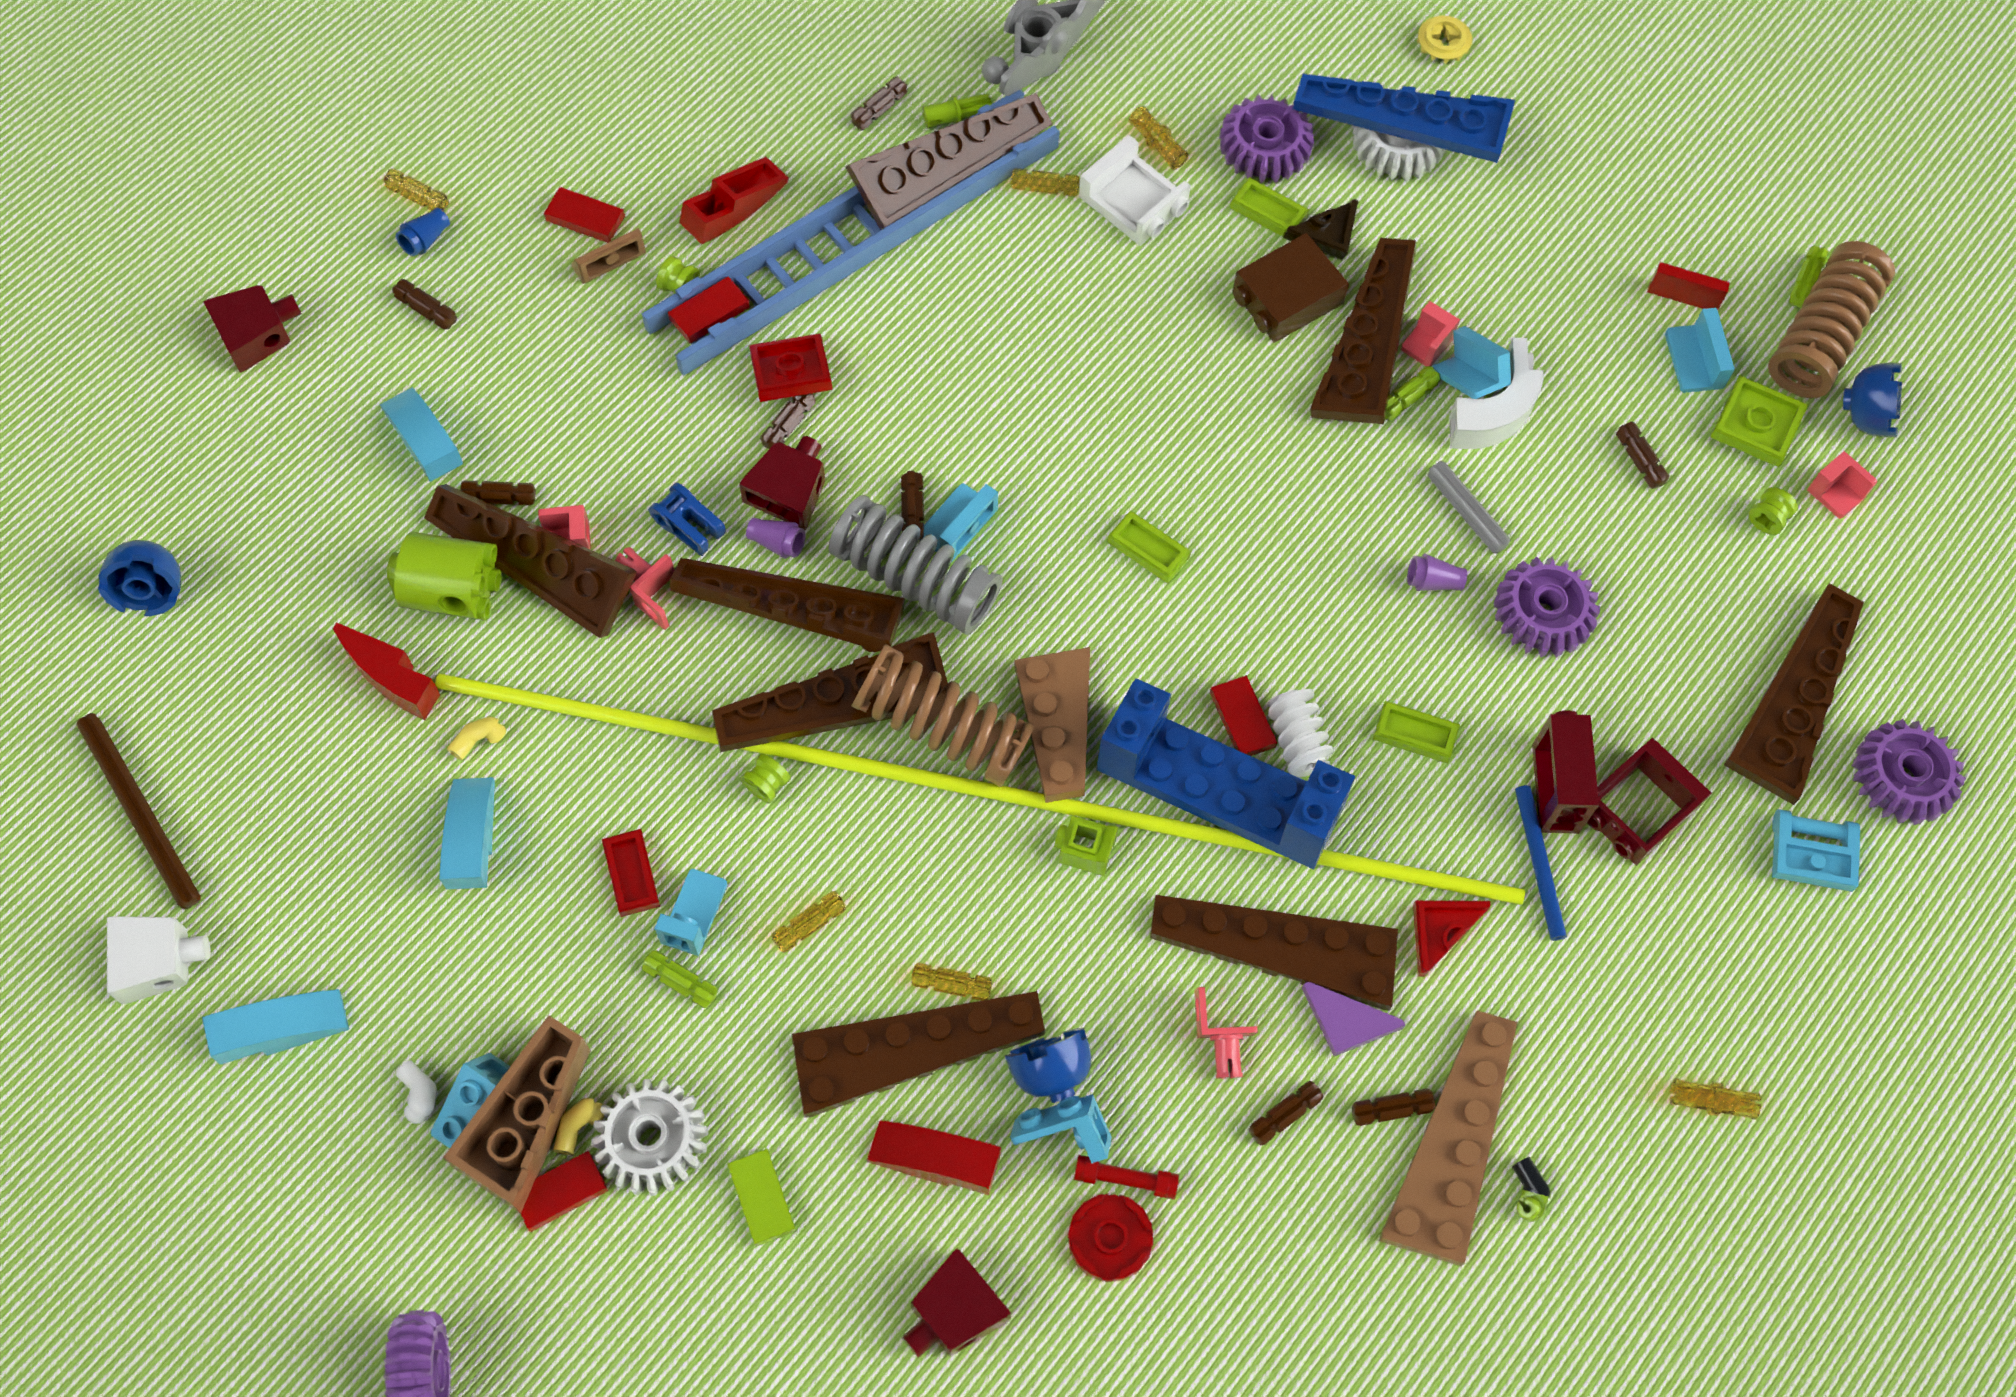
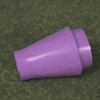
[746,517,806,559]
[1407,554,1467,591]

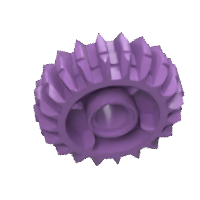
[1219,94,1314,184]
[1494,556,1600,658]
[1852,719,1966,825]
[384,1310,451,1397]

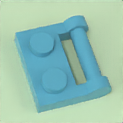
[1772,809,1860,892]

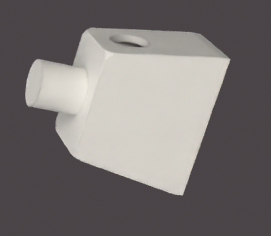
[107,916,211,1004]

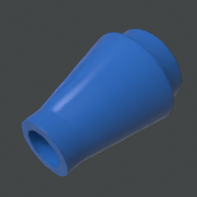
[396,208,450,256]

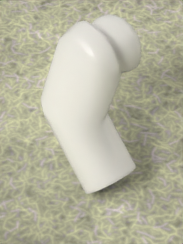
[396,1060,437,1124]

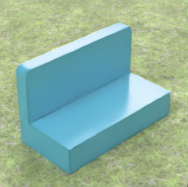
[1665,308,1735,393]
[1432,326,1511,399]
[920,483,998,561]

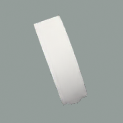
[1449,337,1544,449]

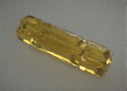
[1011,168,1080,196]
[383,169,449,211]
[771,891,846,953]
[911,963,992,1001]

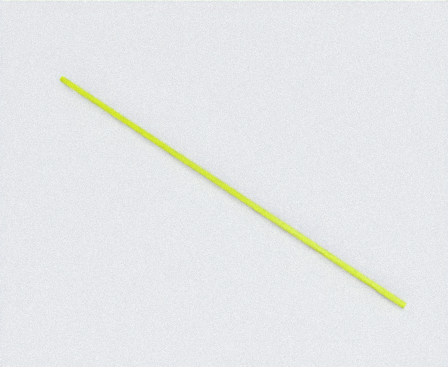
[435,673,1525,905]

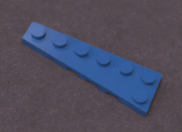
[1292,74,1515,163]

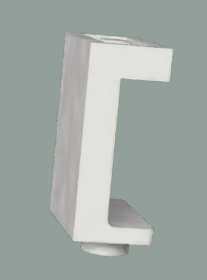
[1079,134,1191,246]

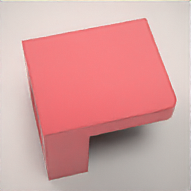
[1401,301,1460,367]
[1807,451,1877,519]
[538,505,591,550]

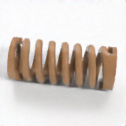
[1768,241,1895,398]
[852,644,1034,787]

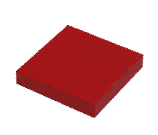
[749,333,833,402]

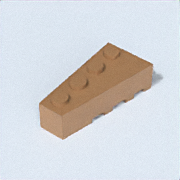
[443,1015,591,1213]

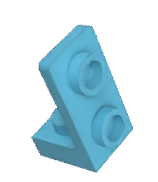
[654,869,728,956]
[431,1053,510,1148]
[1010,1094,1112,1163]

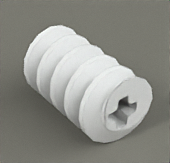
[1267,689,1334,777]

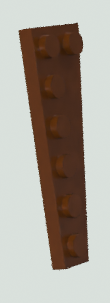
[424,484,637,638]
[1724,583,1864,805]
[712,632,948,752]
[1150,895,1398,1011]

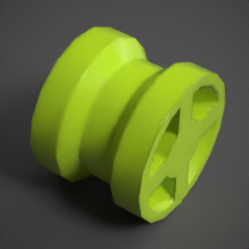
[656,256,700,294]
[1748,487,1798,535]
[740,753,791,804]

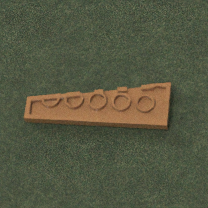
[1379,1010,1518,1266]

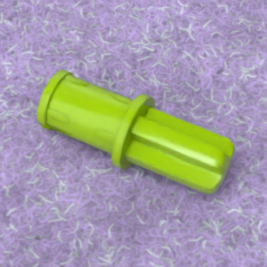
[922,93,992,129]

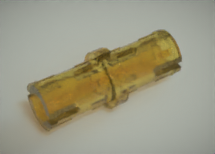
[1129,106,1189,170]
[1669,1078,1761,1120]

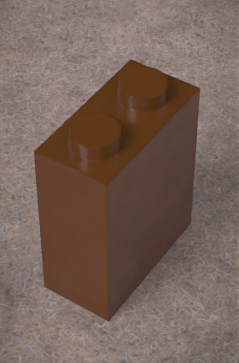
[1233,233,1349,343]

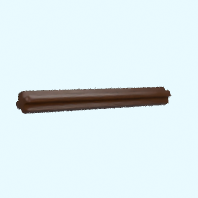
[76,713,201,909]

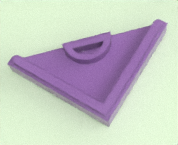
[1302,982,1405,1057]

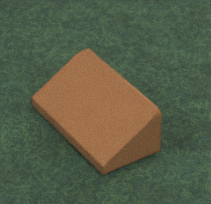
[571,228,646,284]

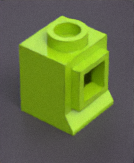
[1054,815,1118,877]

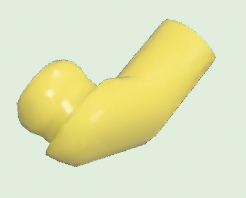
[447,716,506,761]
[553,1098,604,1155]

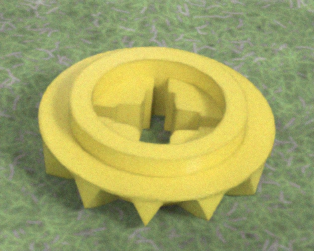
[1417,16,1472,64]

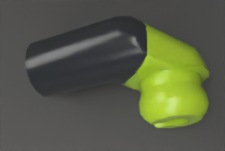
[1512,1156,1550,1222]

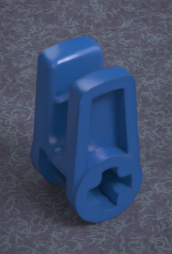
[648,482,726,556]

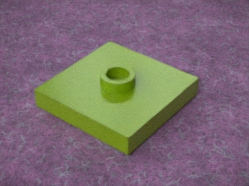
[1710,375,1808,467]

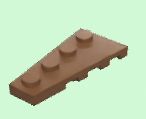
[1014,647,1090,803]

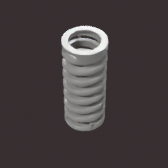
[828,494,1003,635]

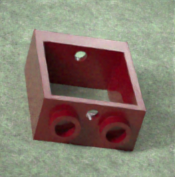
[1532,710,1599,834]
[1587,737,1712,866]

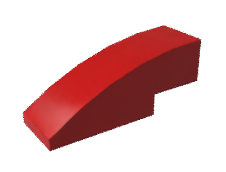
[679,156,789,245]
[332,622,440,720]
[867,1120,1001,1195]

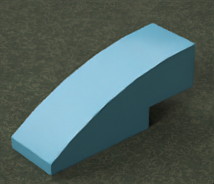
[380,387,463,482]
[439,777,495,890]
[202,989,350,1065]

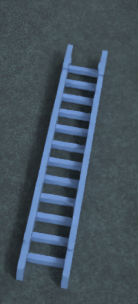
[642,89,1060,376]

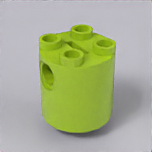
[387,532,502,621]

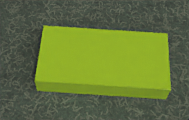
[1230,177,1309,241]
[1107,510,1191,584]
[1373,700,1460,764]
[727,1148,796,1247]

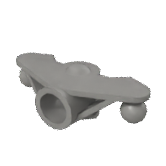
[982,0,1106,96]

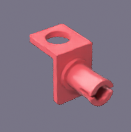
[615,547,674,630]
[1194,987,1258,1079]

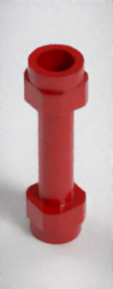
[1074,1154,1179,1200]

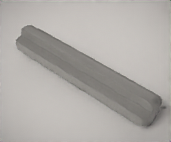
[1428,461,1510,554]

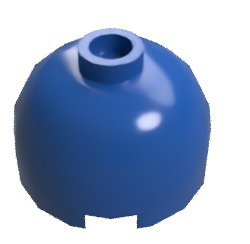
[1843,363,1902,437]
[98,540,181,617]
[1005,1028,1092,1103]

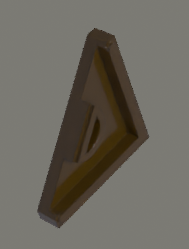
[1283,199,1358,260]

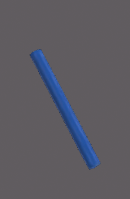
[1515,785,1567,941]

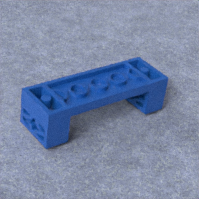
[1096,678,1356,870]

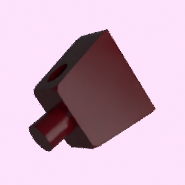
[203,285,302,373]
[739,436,825,530]
[902,1248,1012,1358]

